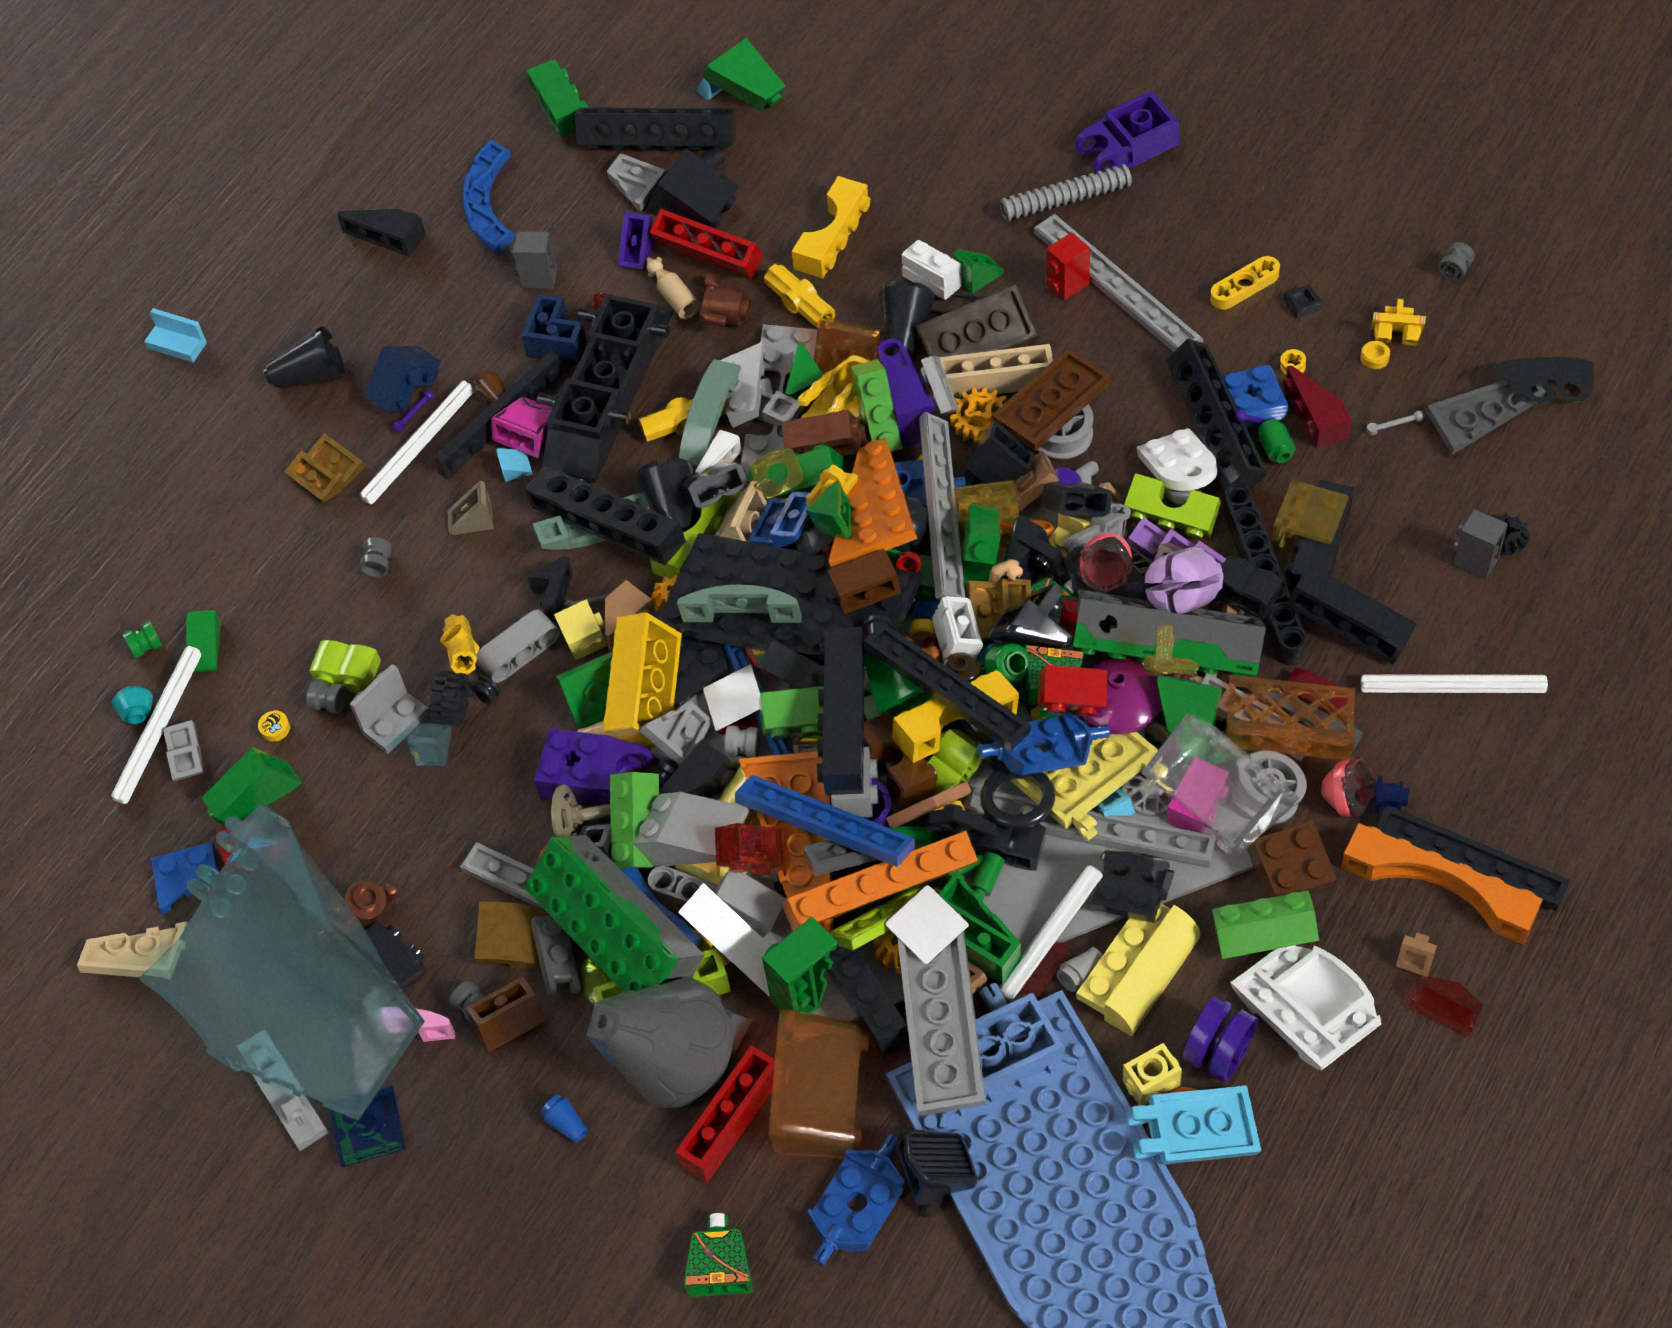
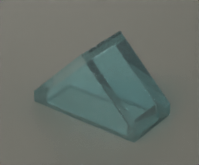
[407,723,452,766]

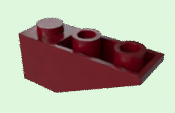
[1283,365,1352,448]

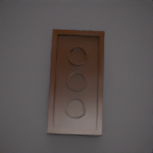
[992,348,1112,451]

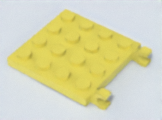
[984,706,1167,841]

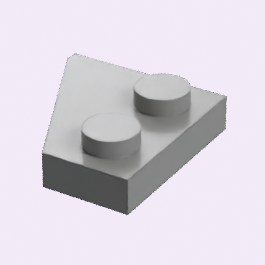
[607,153,666,211]
[639,701,713,765]

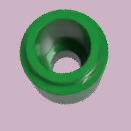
[1258,419,1296,463]

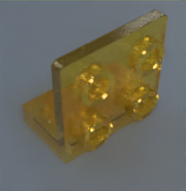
[955,480,1019,551]
[1272,480,1349,548]

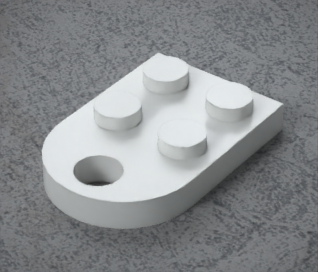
[1136,428,1217,491]

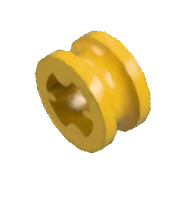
[1280,349,1306,375]

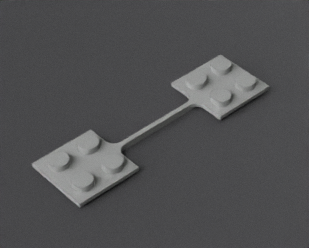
[741,324,818,483]

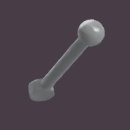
[1366,411,1425,435]

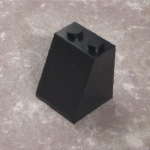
[646,148,738,228]

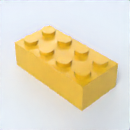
[603,612,682,750]

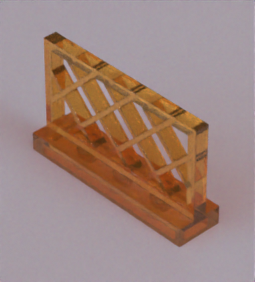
[1224,675,1355,760]

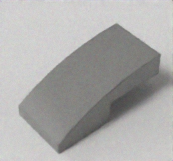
[754,390,800,426]
[163,720,203,781]

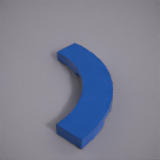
[463,140,515,255]

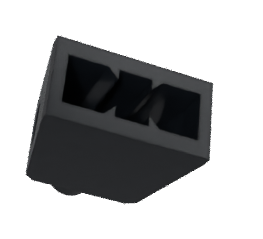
[964,420,1035,487]

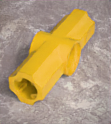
[764,264,835,329]
[638,397,726,442]
[440,614,480,675]

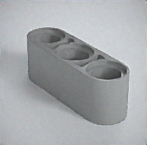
[475,609,560,683]
[648,866,718,912]

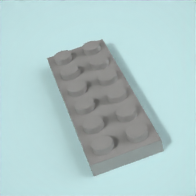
[897,913,987,1116]

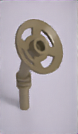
[551,785,611,837]

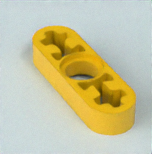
[1210,256,1280,310]

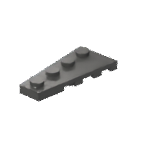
[1426,380,1546,455]

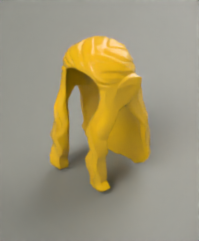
[798,355,869,422]

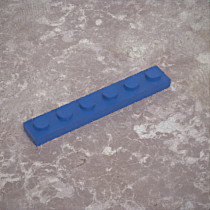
[734,775,915,867]

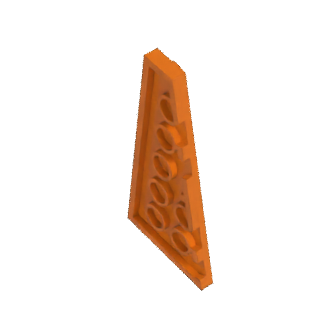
[829,438,917,569]
[738,752,833,933]

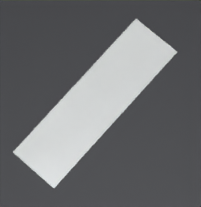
[678,883,771,997]

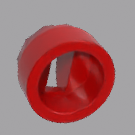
[896,551,921,573]

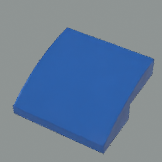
[748,491,810,547]

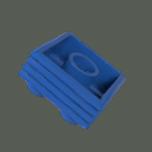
[1222,365,1288,428]

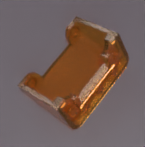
[769,1010,870,1158]

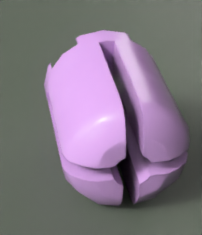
[1145,547,1224,614]

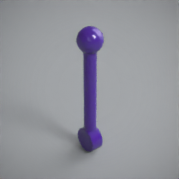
[393,390,434,433]
[1235,410,1276,424]

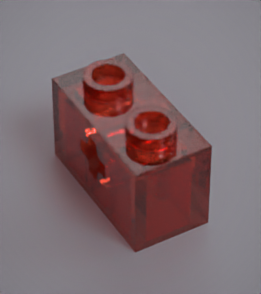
[715,823,784,875]

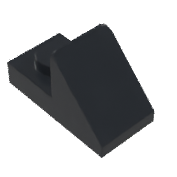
[528,556,573,621]

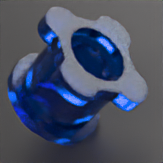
[1374,775,1409,813]

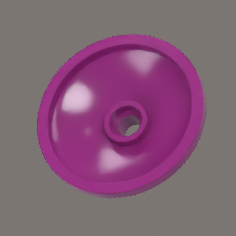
[1076,658,1163,734]

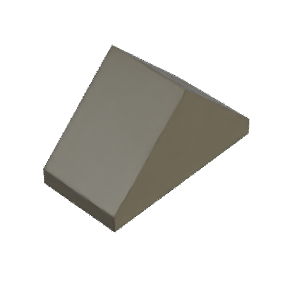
[447,481,494,535]

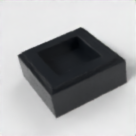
[1284,284,1323,319]

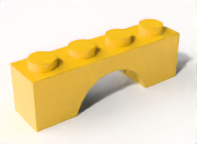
[792,176,871,279]
[892,670,1019,763]

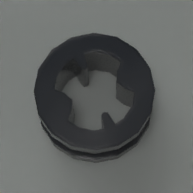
[471,675,501,704]

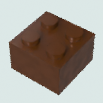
[1247,820,1337,898]

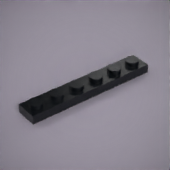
[434,350,563,479]
[863,623,1032,752]
[1376,805,1570,911]

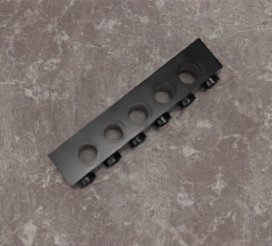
[575,107,736,150]
[1166,338,1267,491]
[525,466,686,565]

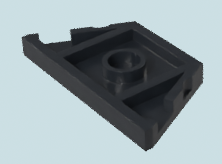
[651,611,729,709]

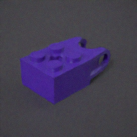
[1075,90,1180,173]
[877,339,934,450]
[534,728,653,807]

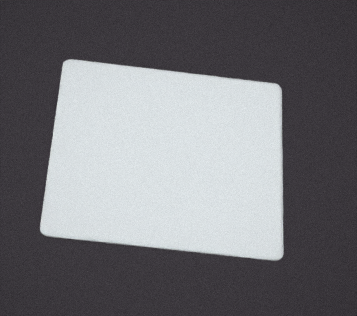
[703,665,760,731]
[886,885,969,964]

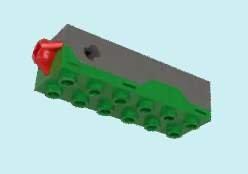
[1059,589,1266,679]
[524,835,705,992]

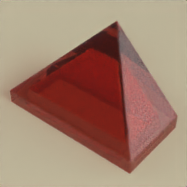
[1408,976,1483,1036]

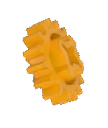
[950,387,1006,443]

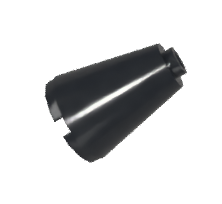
[879,280,934,357]
[264,326,345,388]
[637,458,694,532]

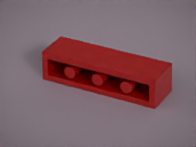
[649,209,764,279]
[675,1045,782,1184]

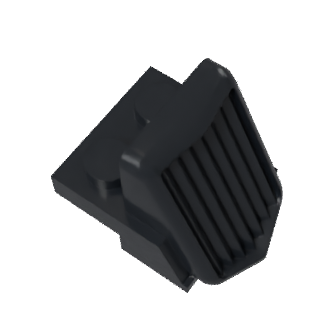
[1004,515,1070,586]
[988,583,1073,649]
[1090,850,1175,923]
[895,1129,978,1218]

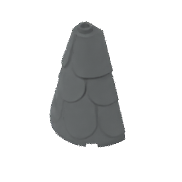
[586,977,733,1109]

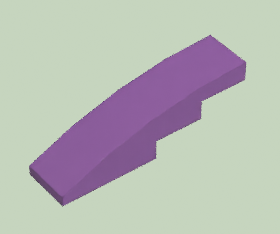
[1127,517,1226,566]

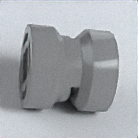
[724,725,760,758]

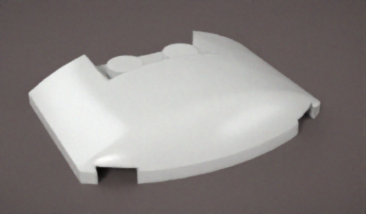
[1231,945,1381,1071]

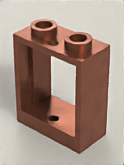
[782,410,869,457]

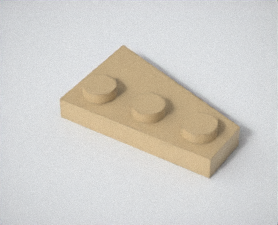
[77,921,189,980]

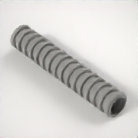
[1000,164,1132,222]

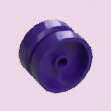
[1182,996,1258,1083]

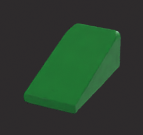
[186,610,221,673]

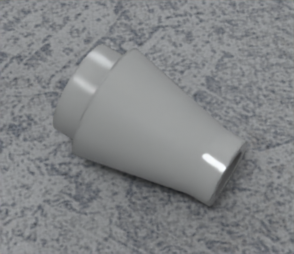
[1057,947,1103,992]

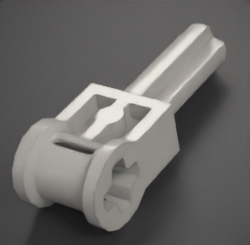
[1063,503,1131,553]

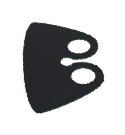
[1494,357,1594,403]

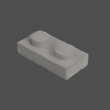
[921,356,959,414]

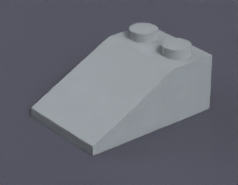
[633,792,749,867]

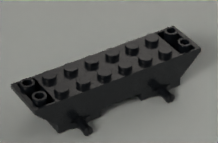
[536,294,673,483]

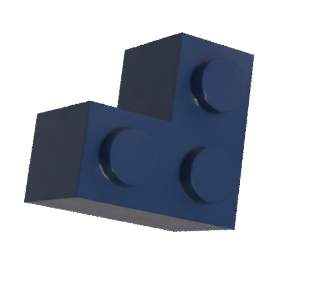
[521,294,587,364]
[364,346,441,412]

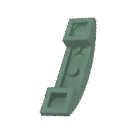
[679,359,741,468]
[533,492,649,550]
[677,585,802,623]

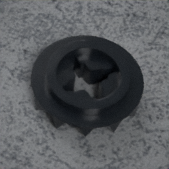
[1492,512,1530,555]

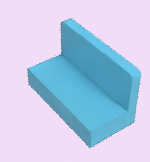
[144,308,207,363]

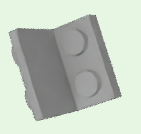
[350,664,430,754]

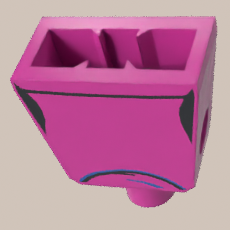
[491,397,551,458]

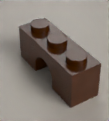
[864,712,938,810]

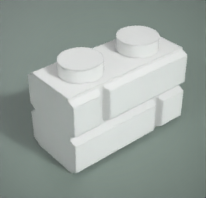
[902,240,962,300]
[932,596,983,661]

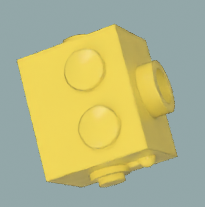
[554,599,608,660]
[1123,1043,1182,1106]

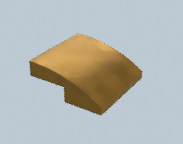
[284,433,367,502]
[966,578,1031,642]
[475,902,546,969]

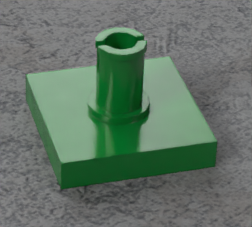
[556,652,613,729]

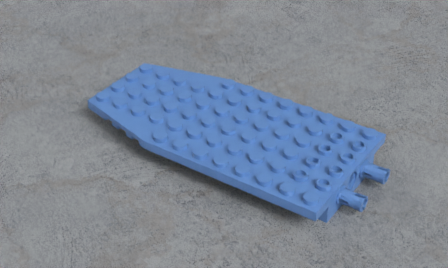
[886,983,1227,1328]

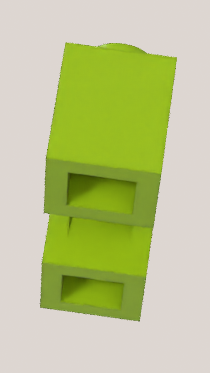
[1124,473,1222,539]

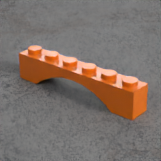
[1341,823,1543,945]
[782,831,978,932]

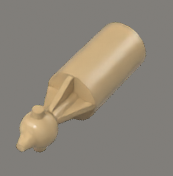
[646,257,700,319]

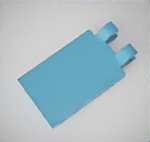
[1126,1086,1261,1165]

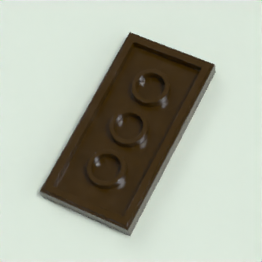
[914,284,1037,357]

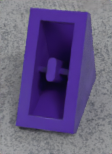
[618,211,656,270]

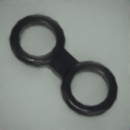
[958,698,1055,830]

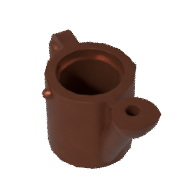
[699,271,752,327]
[314,880,398,950]

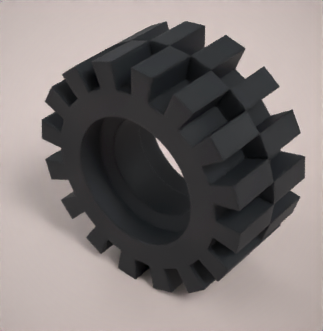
[429,670,470,727]

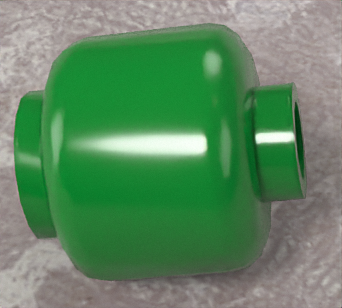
[984,643,1029,683]

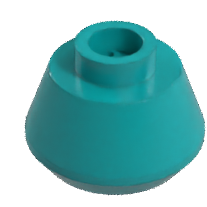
[112,686,153,724]

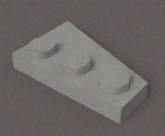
[720,341,767,428]

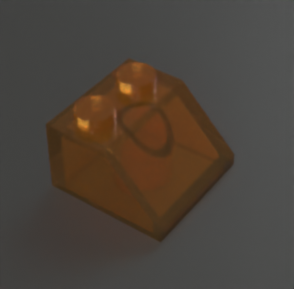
[813,318,883,375]

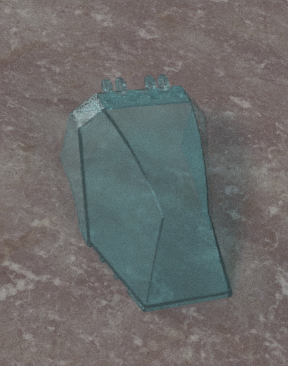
[139,803,425,1120]

